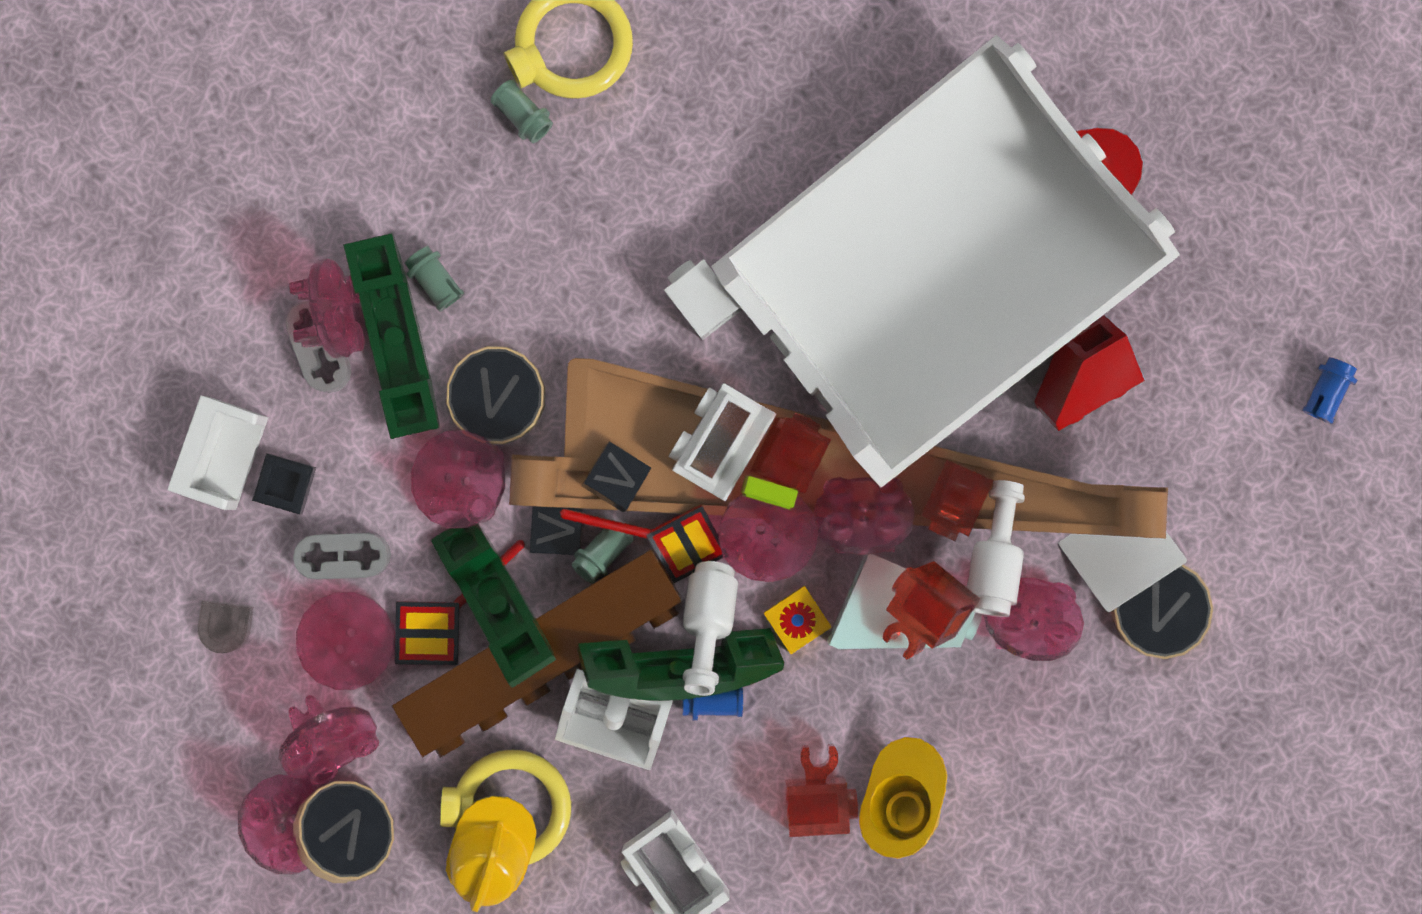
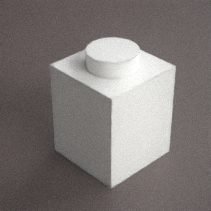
[664,259,741,340]

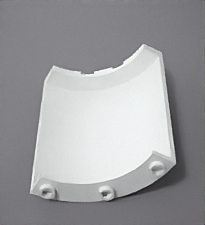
[711,35,1180,487]

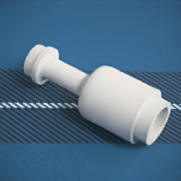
[966,480,1025,617]
[683,561,738,696]

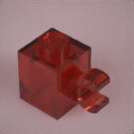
[750,413,831,494]
[922,460,994,542]
[883,561,980,660]
[785,744,858,837]

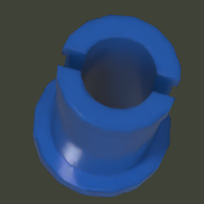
[1302,357,1358,424]
[682,687,743,721]

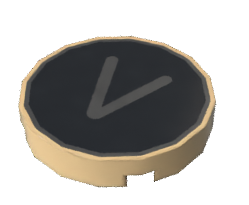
[446,346,545,444]
[1111,564,1213,659]
[293,781,394,883]

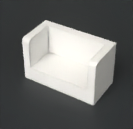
[167,395,269,510]

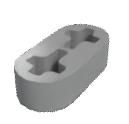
[285,301,352,393]
[293,533,391,580]

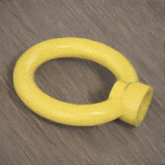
[503,0,633,99]
[440,750,571,865]

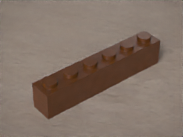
[392,548,683,758]

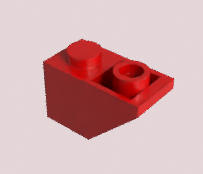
[1034,315,1145,431]

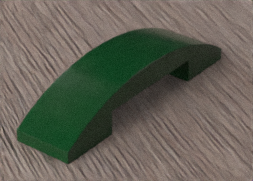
[343,233,440,439]
[431,513,556,688]
[577,628,785,701]

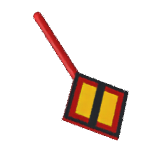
[560,504,729,583]
[395,540,525,665]

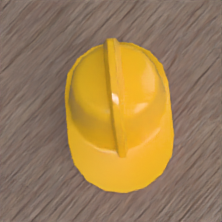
[859,737,947,859]
[446,796,537,912]

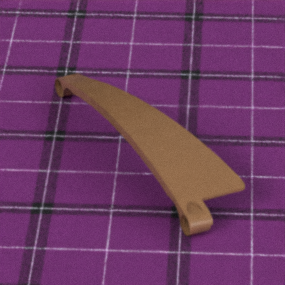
[509,358,1168,539]

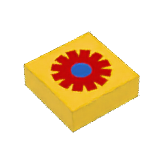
[763,585,832,654]

